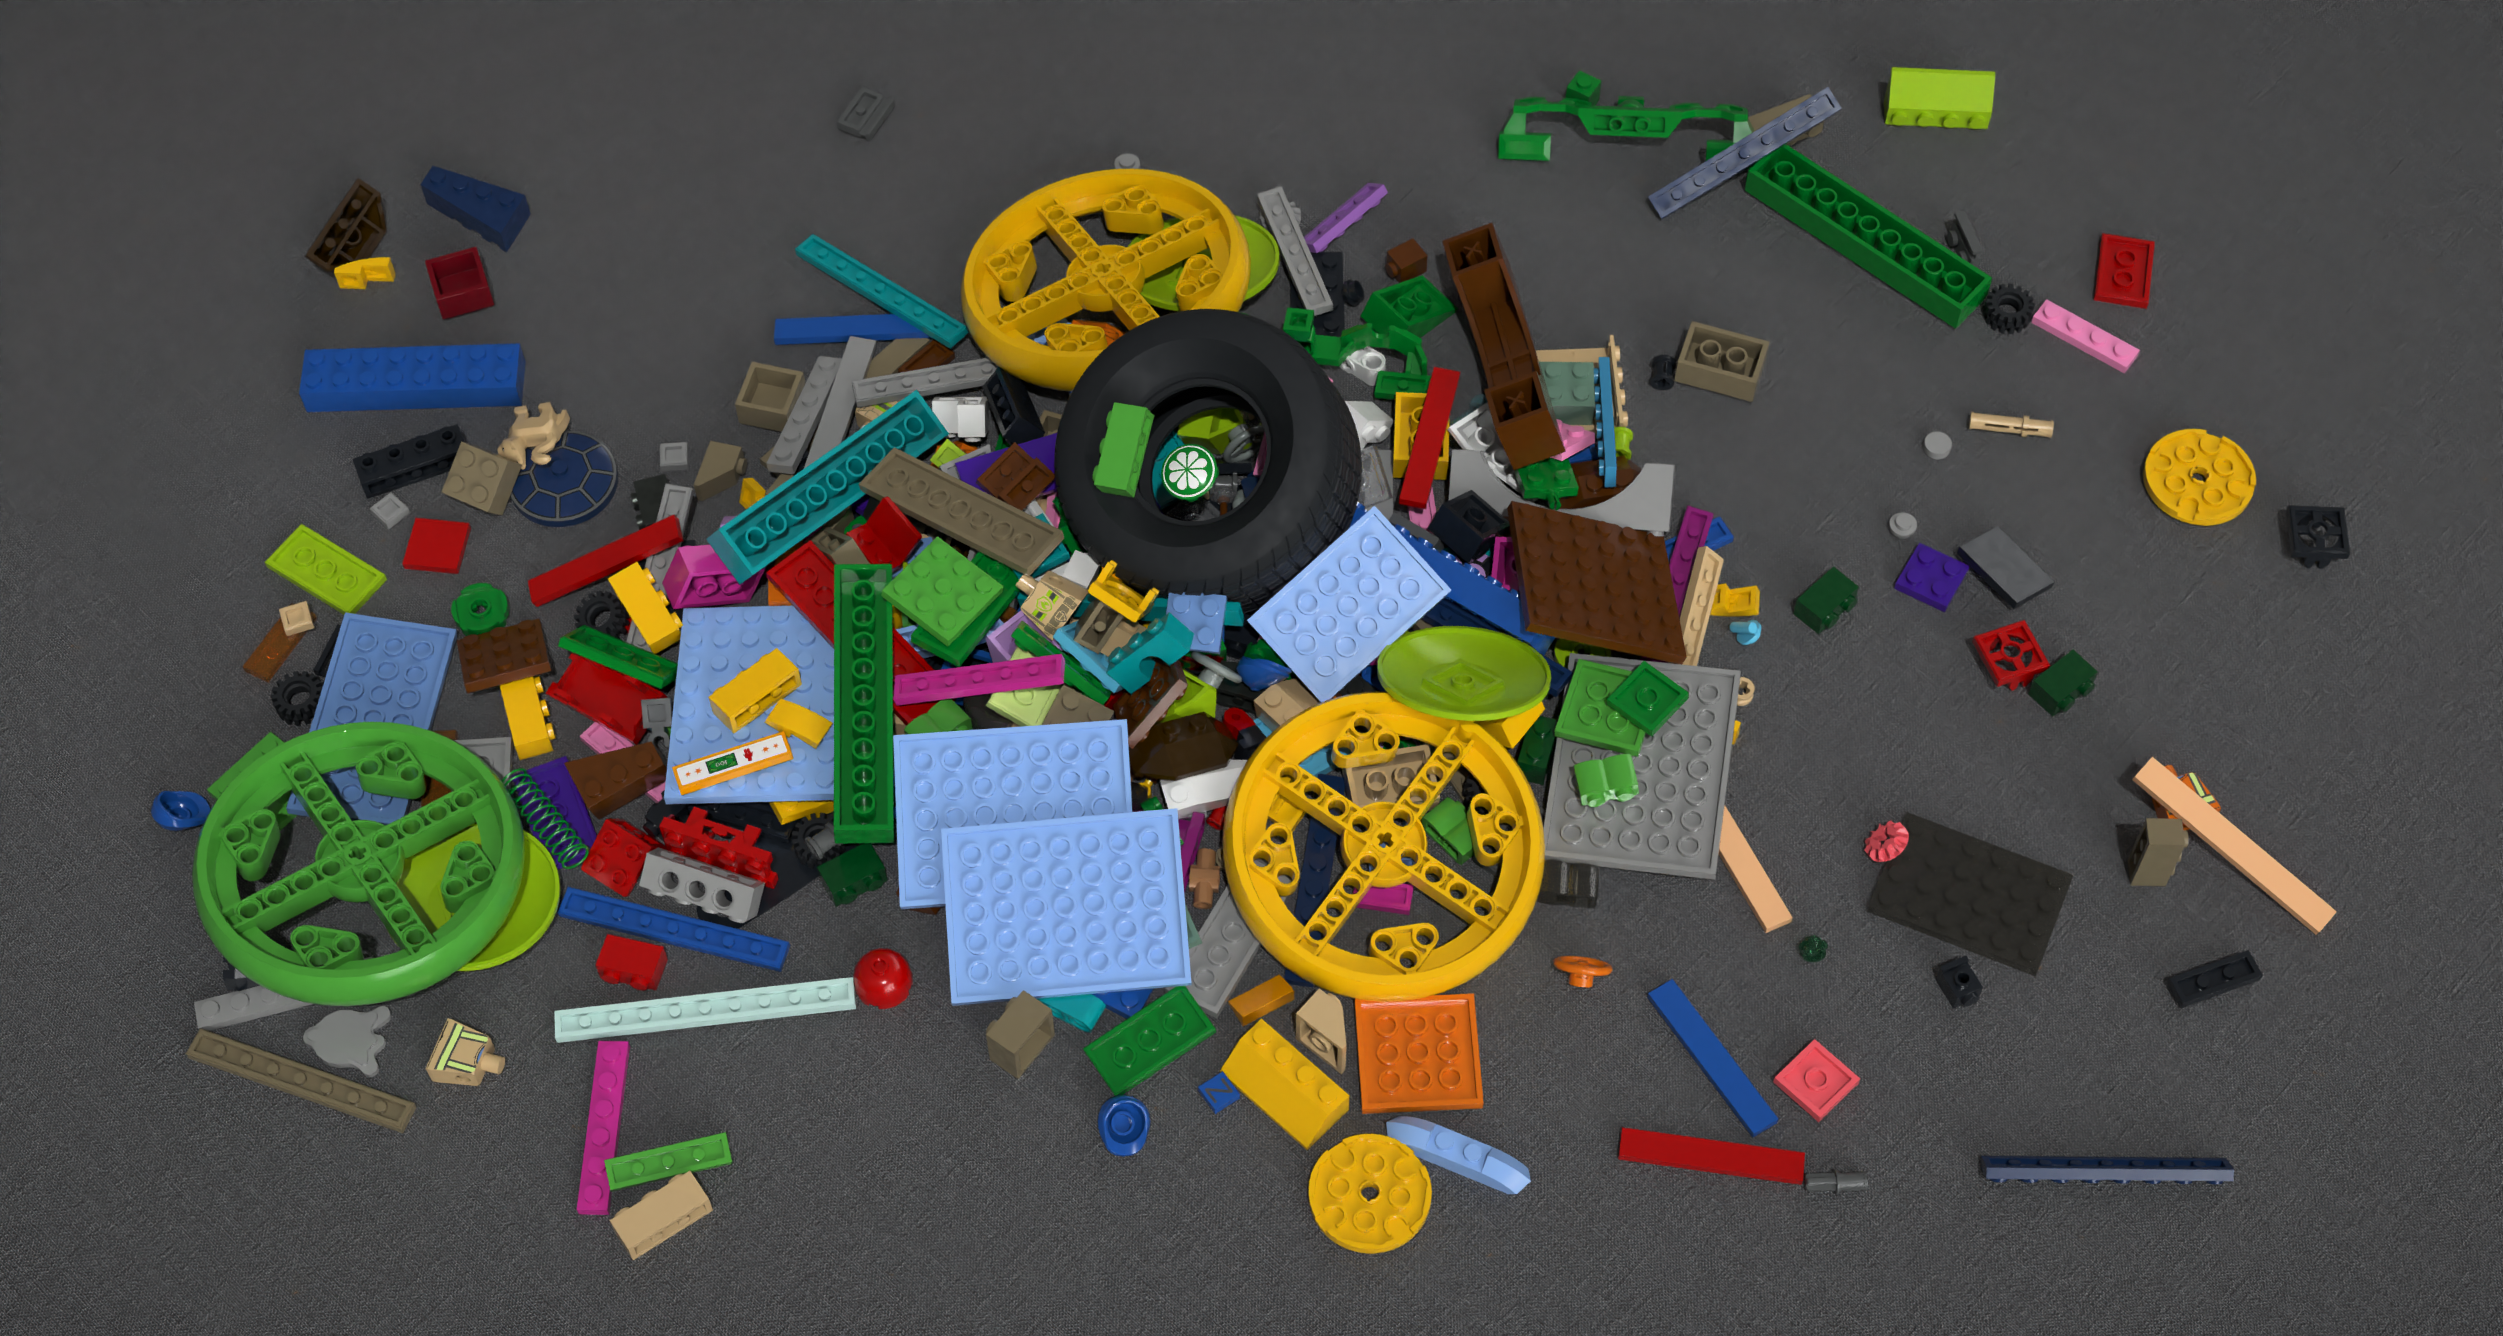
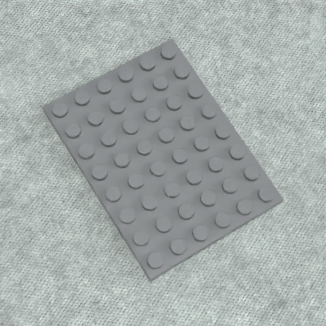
[1544,653,1741,880]

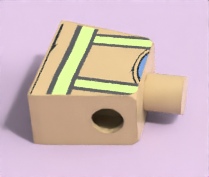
[426,1018,505,1086]

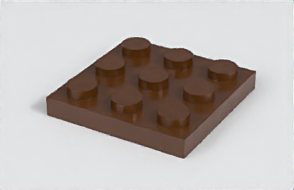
[457,618,551,693]
[1113,657,1188,749]

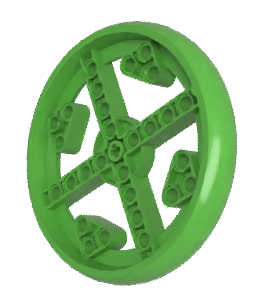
[192,722,525,1006]

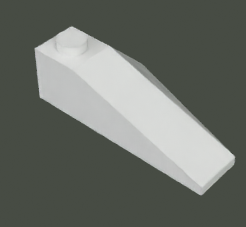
[1447,402,1539,503]
[1160,760,1248,820]

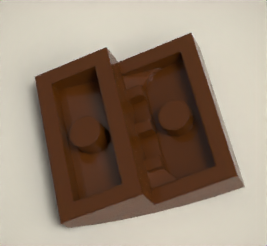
[976,442,1055,511]

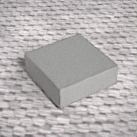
[660,442,689,471]
[370,492,410,529]

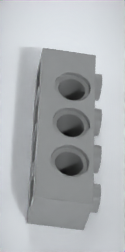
[639,847,765,923]

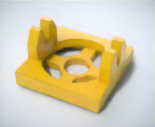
[1088,560,1160,622]

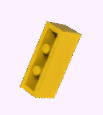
[608,562,683,654]
[708,648,802,733]
[500,676,556,760]

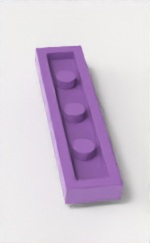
[1304,183,1388,253]

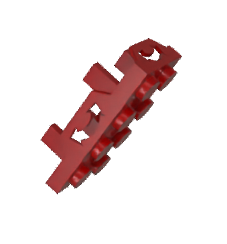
[545,652,667,745]
[659,807,779,889]

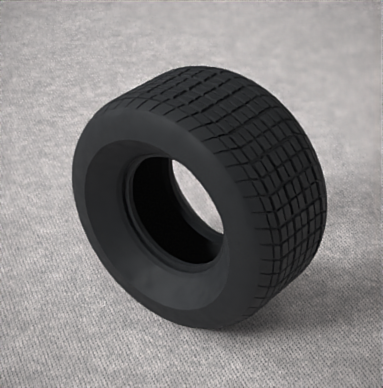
[1054,309,1362,614]

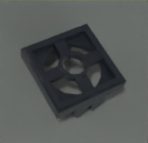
[2286,505,2350,569]

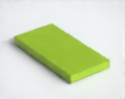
[265,524,387,614]

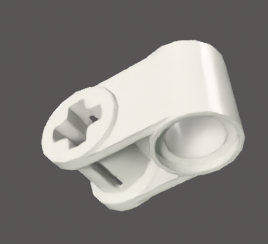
[1339,346,1386,386]

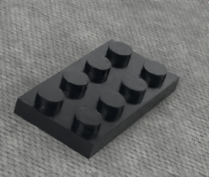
[1290,252,1345,337]

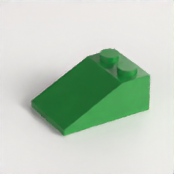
[1360,275,1458,338]

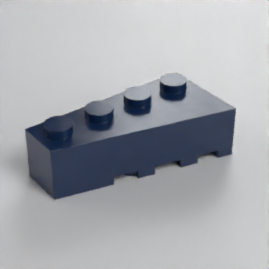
[420,166,531,253]

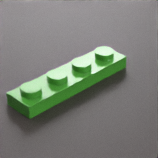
[604,1132,732,1192]

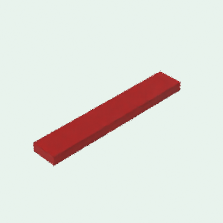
[1399,367,1461,509]
[528,515,683,607]
[1618,1127,1805,1185]

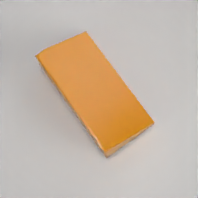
[1228,974,1295,1026]

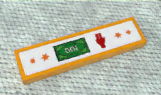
[672,731,793,795]

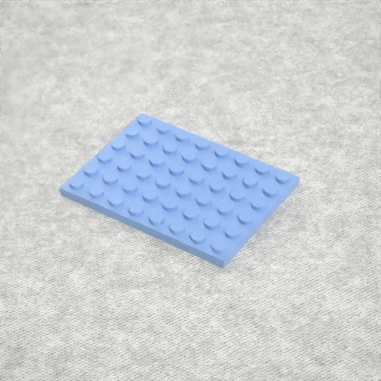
[664,605,834,804]
[893,719,1133,909]
[941,808,1192,1006]

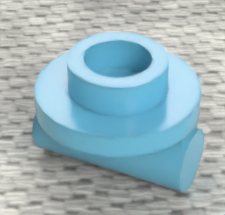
[1730,620,1762,645]

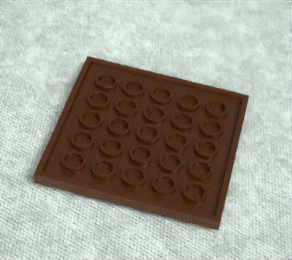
[1507,501,1687,665]

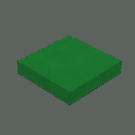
[1607,661,1689,737]

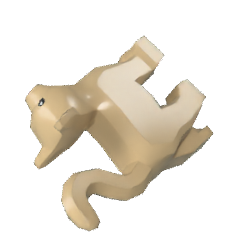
[497,402,570,470]

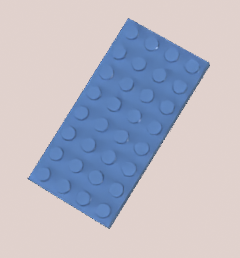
[286,613,457,826]

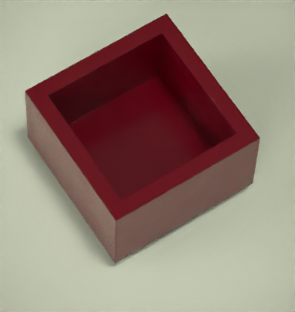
[425,247,494,320]

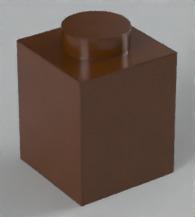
[1385,238,1428,283]

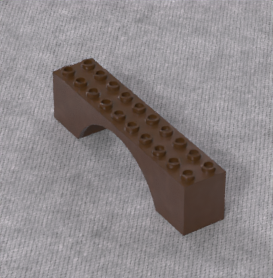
[1442,222,1566,470]

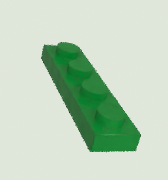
[1011,621,1112,705]

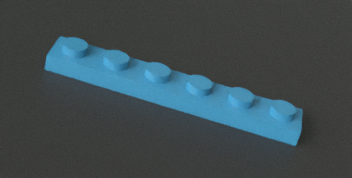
[1594,357,1617,487]

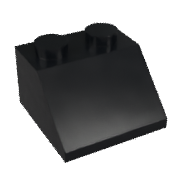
[1428,490,1510,564]

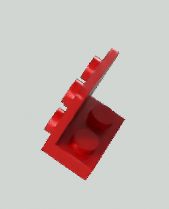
[846,496,922,573]
[581,818,667,897]

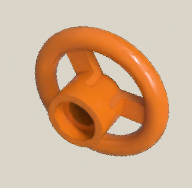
[1553,956,1613,988]

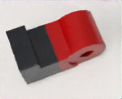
[1222,708,1266,760]

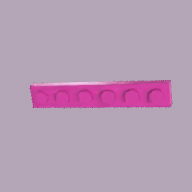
[893,654,1065,705]
[577,1041,630,1215]

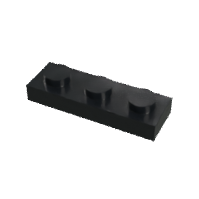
[2167,950,2263,1008]

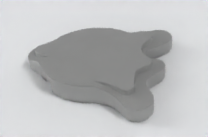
[303,1006,392,1078]

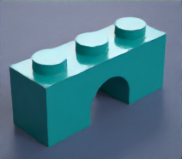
[1106,612,1194,694]

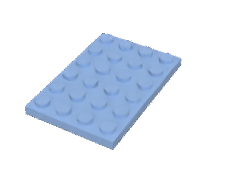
[1247,506,1451,702]

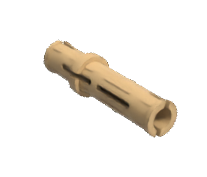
[1969,412,2054,438]

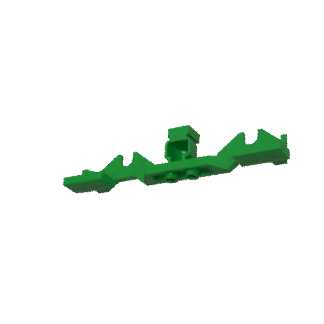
[1498,96,1758,169]
[1239,307,1431,400]

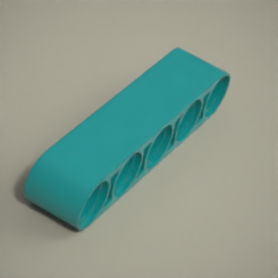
[1037,994,1106,1033]

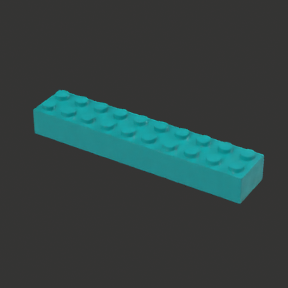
[706,390,949,584]

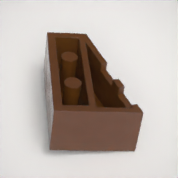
[564,742,667,820]

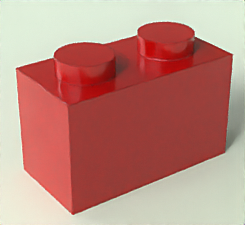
[595,934,668,991]

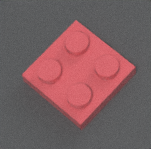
[1773,1039,1860,1122]

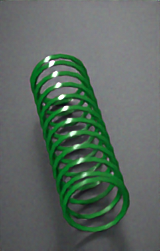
[502,768,589,869]

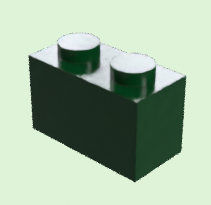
[1793,566,1859,635]
[2028,649,2098,717]
[1517,716,1558,785]
[817,843,888,907]

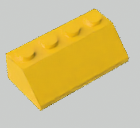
[1220,1018,1349,1150]

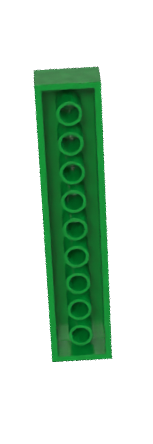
[1745,144,1992,329]
[834,564,894,844]

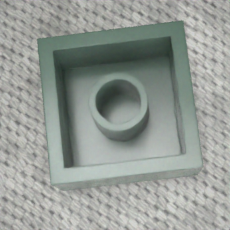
[1540,362,1595,425]

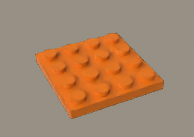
[1355,993,1484,1114]

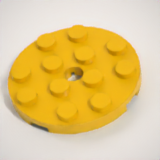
[2143,429,2256,526]
[1308,1134,1432,1253]

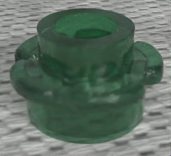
[1798,935,1828,962]

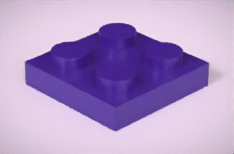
[1894,543,1970,612]

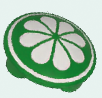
[1161,444,1219,502]

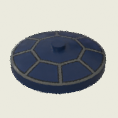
[510,431,618,527]

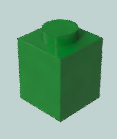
[1566,70,1602,106]

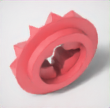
[1864,820,1909,862]

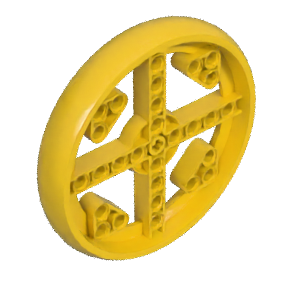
[960,169,1251,392]
[1222,692,1545,1002]

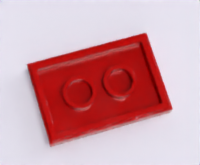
[2094,233,2155,309]

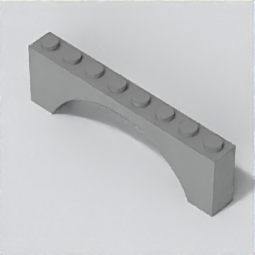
[1449,449,1675,536]

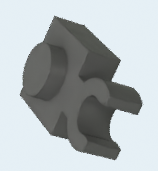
[641,698,673,747]

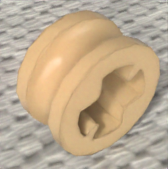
[1737,677,1755,706]

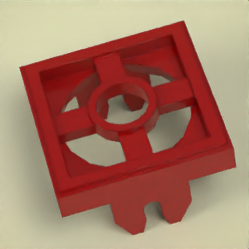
[1972,620,2050,691]

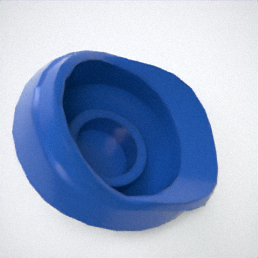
[1236,656,1292,692]
[151,791,210,831]
[1098,1095,1150,1157]

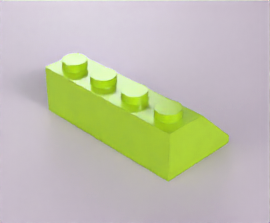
[1884,67,1995,129]

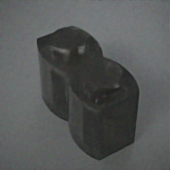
[1537,859,1599,908]

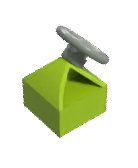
[1177,408,1265,463]
[1154,651,1242,725]

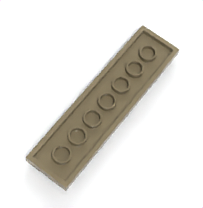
[859,447,1064,576]

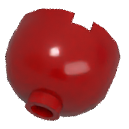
[853,948,913,1009]

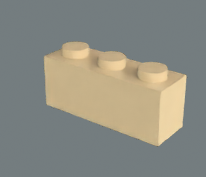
[610,1171,713,1260]

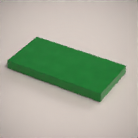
[558,625,678,689]
[1083,986,1216,1096]

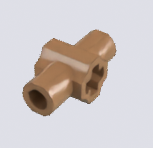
[1189,848,1220,909]

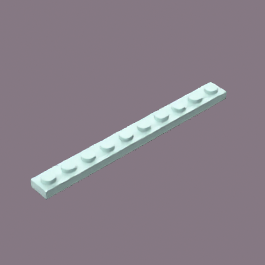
[554,977,856,1043]

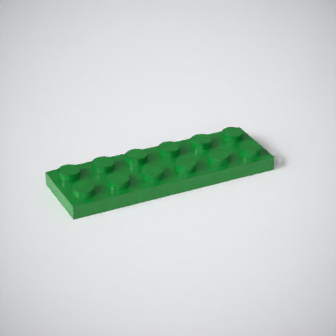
[911,552,1020,667]

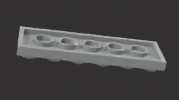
[1165,858,1301,1019]

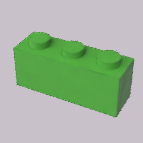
[1093,402,1154,498]

